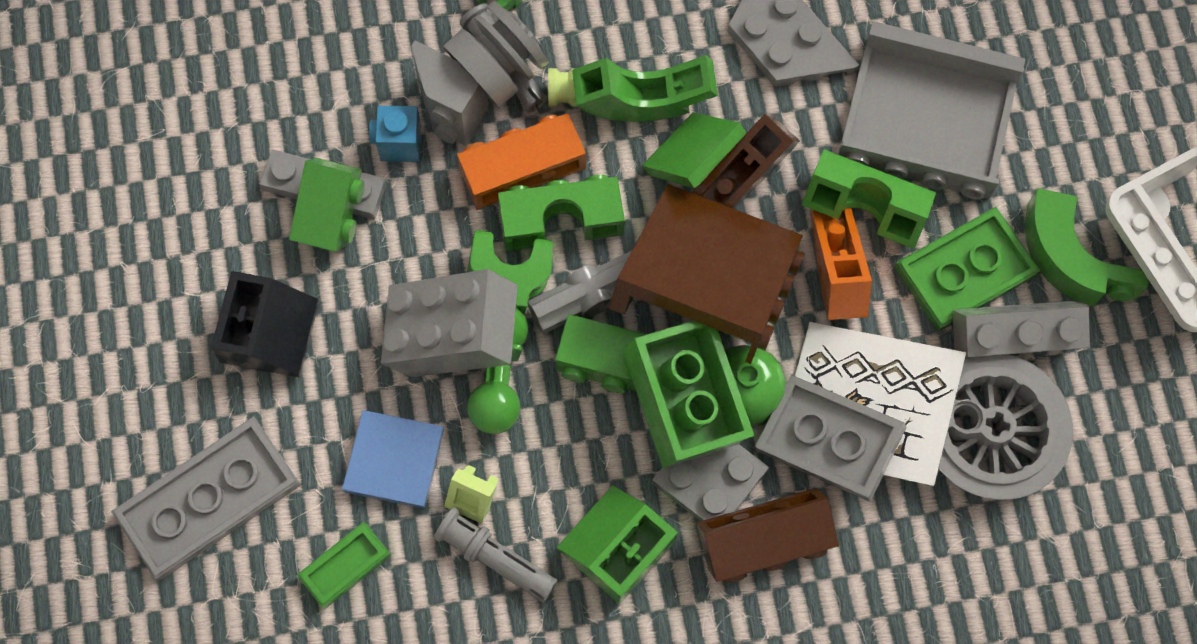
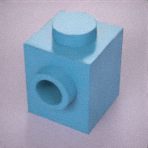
[369,106,421,162]

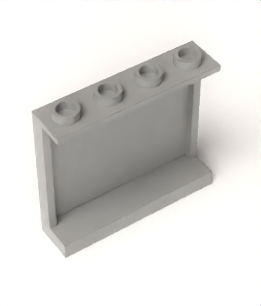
[838,21,1025,199]

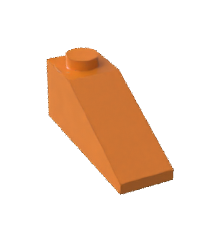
[810,208,872,320]

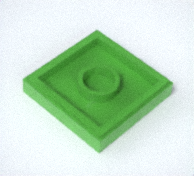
[642,112,746,188]

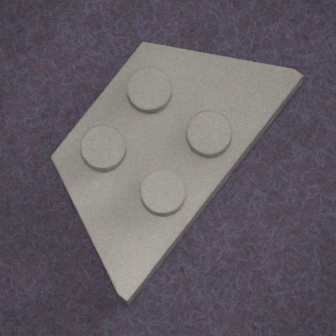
[728,0,859,87]

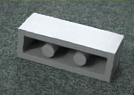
[953,301,1090,357]

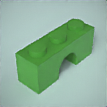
[801,149,936,249]
[498,175,625,251]

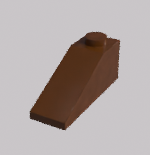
[692,114,800,209]

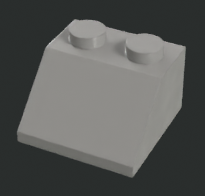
[411,40,489,146]

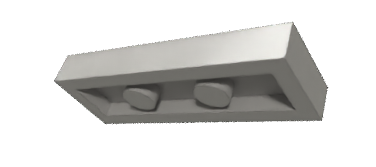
[259,149,387,220]

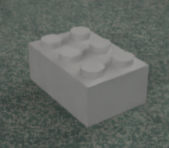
[380,269,518,377]

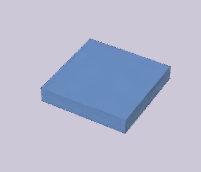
[342,410,444,509]

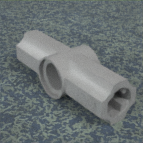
[527,250,632,334]

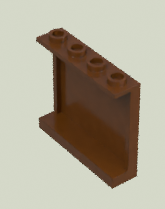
[609,184,805,364]

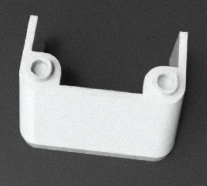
[1105,147,1197,332]

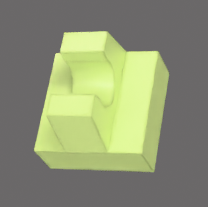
[444,465,498,524]

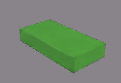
[297,522,391,610]

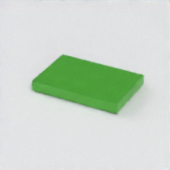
[894,207,1041,332]

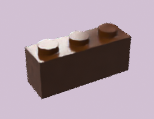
[696,488,839,583]

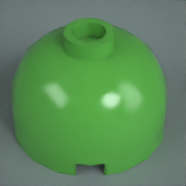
[725,344,786,428]

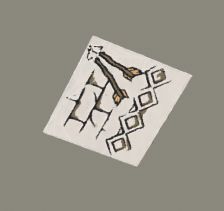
[795,322,966,486]

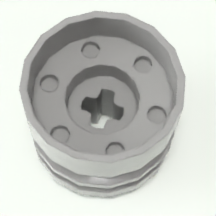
[443,0,549,108]

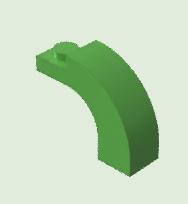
[572,55,718,122]
[1025,188,1149,306]

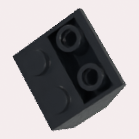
[210,271,319,378]

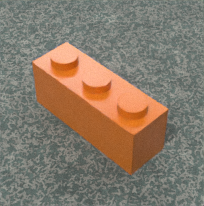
[457,113,586,210]

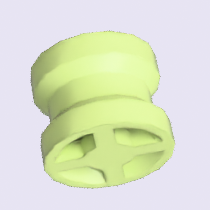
[548,68,578,107]

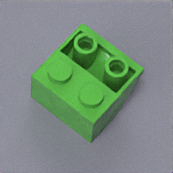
[556,485,678,605]

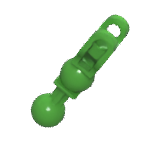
[467,230,553,434]

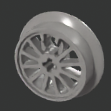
[938,354,1073,500]

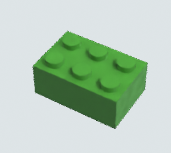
[622,321,755,468]

